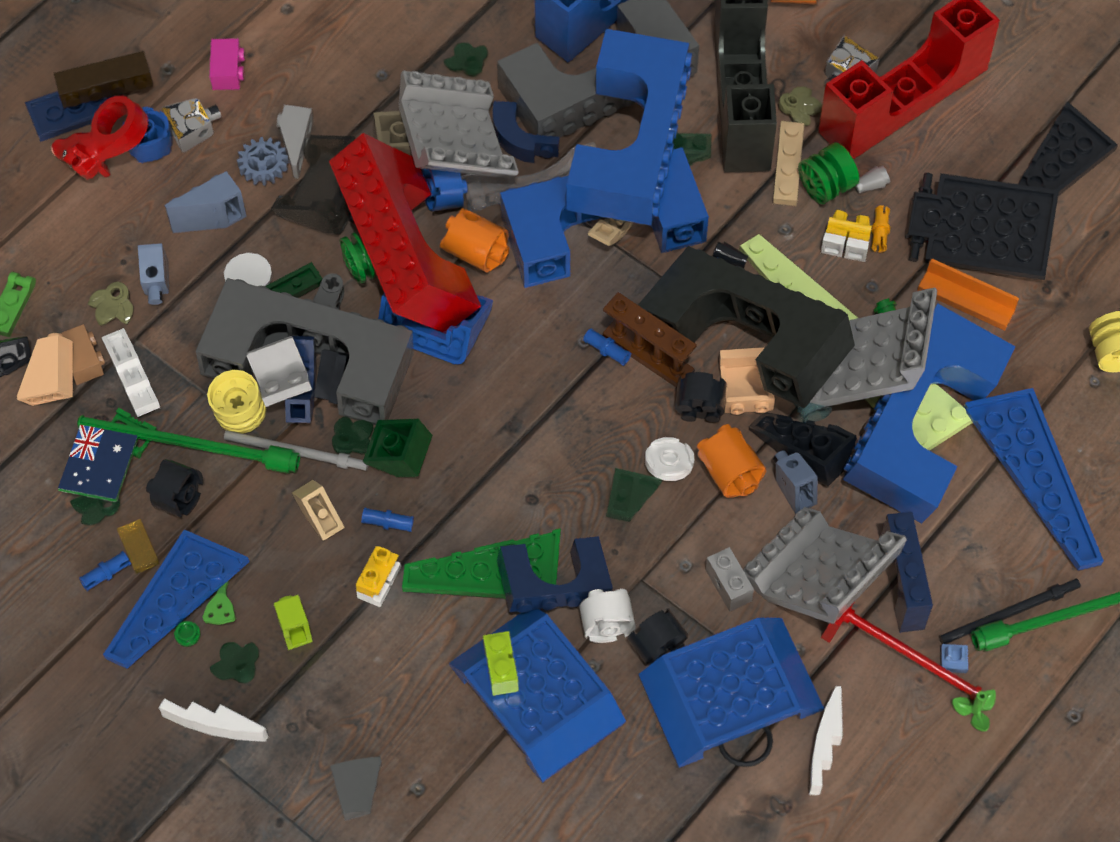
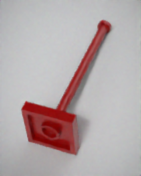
[821,603,982,701]

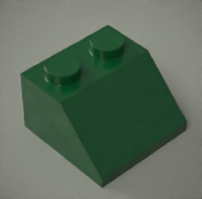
[363,419,433,477]

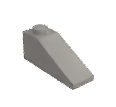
[277,105,314,179]

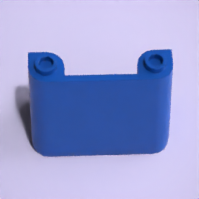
[378,293,493,364]

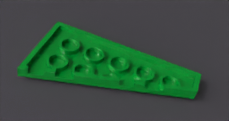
[402,528,561,598]

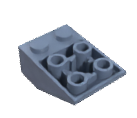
[165,171,247,233]

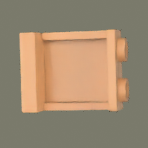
[719,347,775,415]

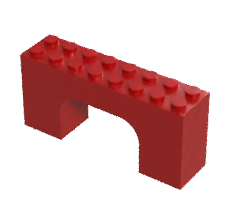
[818,0,1000,159]
[329,133,481,333]

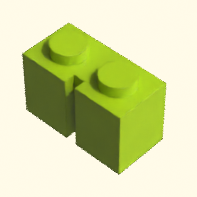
[274,595,313,650]
[483,631,519,696]

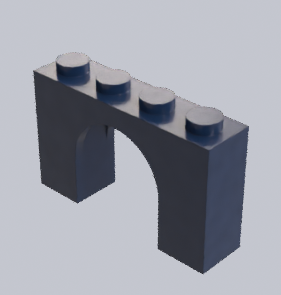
[881,511,933,633]
[497,536,613,613]

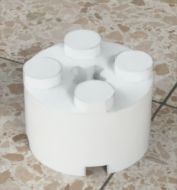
[579,589,636,643]

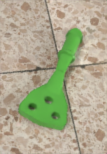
[202,580,236,625]

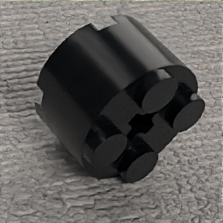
[675,372,727,422]
[146,459,203,517]
[627,608,688,665]

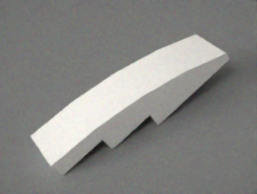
[101,328,160,417]
[809,686,842,795]
[159,699,268,741]

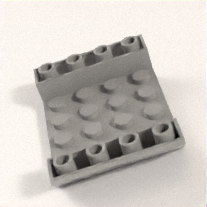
[399,71,519,178]
[810,287,937,407]
[743,507,907,624]

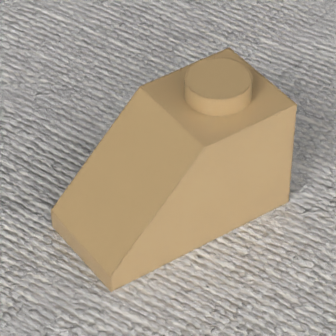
[292,480,345,541]

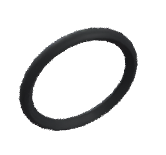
[718,726,773,767]

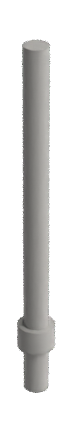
[224,430,368,471]

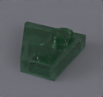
[673,133,711,166]
[605,468,662,522]

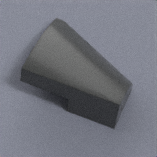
[330,757,382,821]

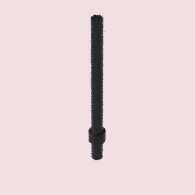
[939,578,1081,644]

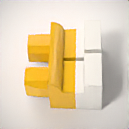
[821,210,872,262]
[356,546,401,607]

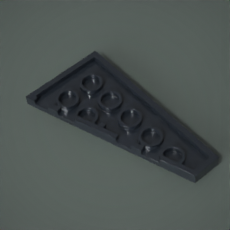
[1019,101,1118,196]

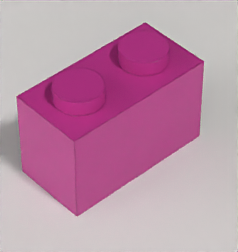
[210,38,245,90]

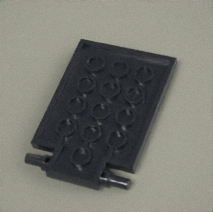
[905,173,1059,280]

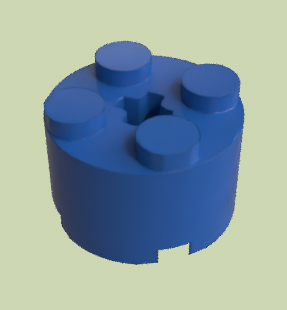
[122,107,173,163]
[422,168,468,211]

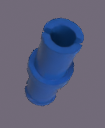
[583,328,631,366]
[361,507,414,532]
[79,551,131,591]

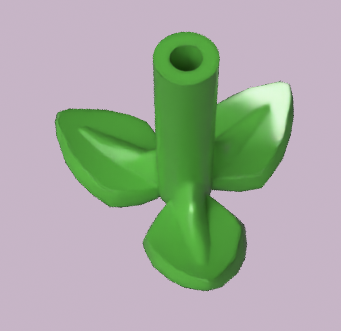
[952,690,996,731]

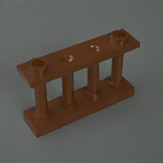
[602,292,697,388]

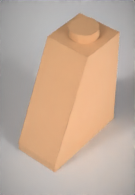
[17,333,73,406]

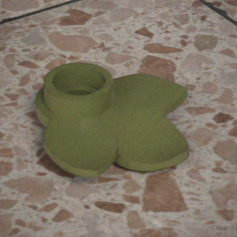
[779,87,822,126]
[88,282,133,326]

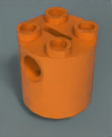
[440,208,510,273]
[697,424,766,498]

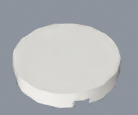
[224,253,272,286]
[645,437,694,481]

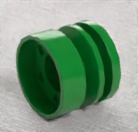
[798,142,860,205]
[339,232,375,285]

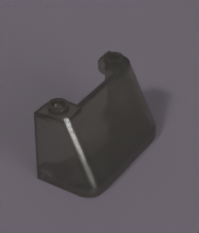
[271,135,356,235]

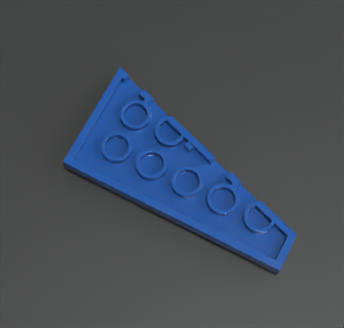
[103,529,250,669]

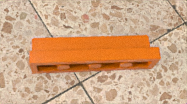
[917,259,1019,331]

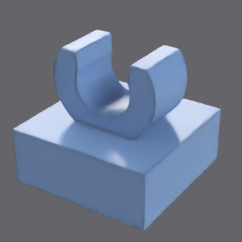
[940,644,968,673]

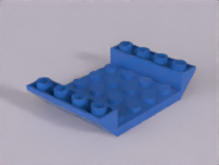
[449,609,626,783]
[639,618,824,768]

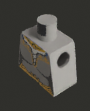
[825,36,879,85]
[162,98,221,153]

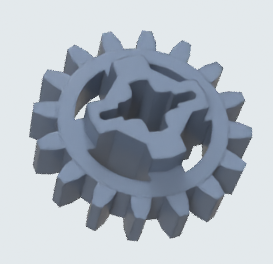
[237,137,289,186]

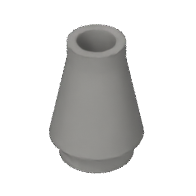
[855,165,890,194]

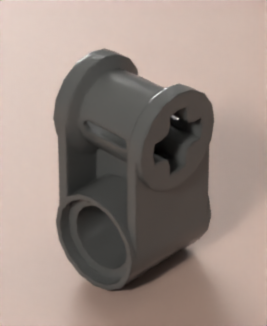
[313,273,345,309]

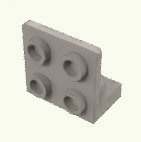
[246,336,312,407]

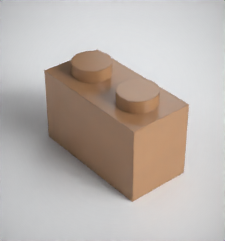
[60,324,105,385]

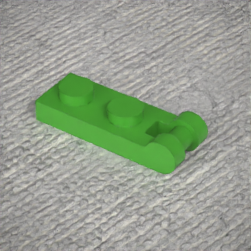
[0,271,36,338]

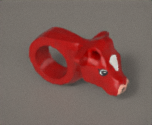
[51,96,148,180]

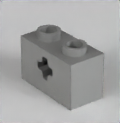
[706,547,754,612]

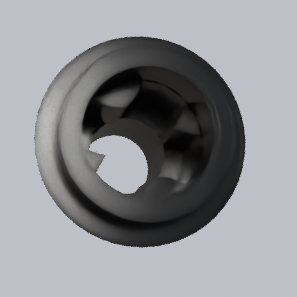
[712,241,748,268]

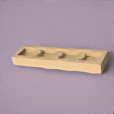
[773,121,804,206]

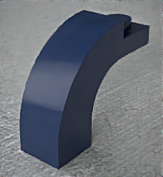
[493,101,559,163]
[285,336,316,423]

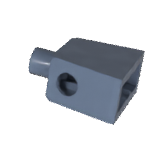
[138,243,169,305]
[773,451,818,514]

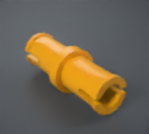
[871,205,891,253]

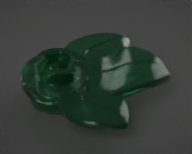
[444,43,488,76]
[332,416,373,454]
[70,495,120,525]
[210,642,259,683]

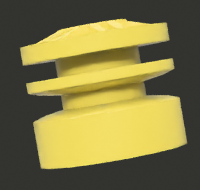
[1089,311,1120,372]
[207,370,266,434]

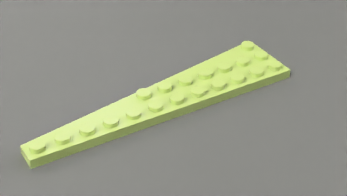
[740,234,973,451]

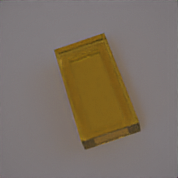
[117,519,159,574]

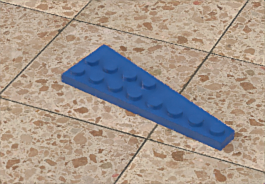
[964,388,1104,571]

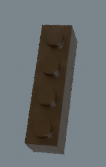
[54,51,153,108]

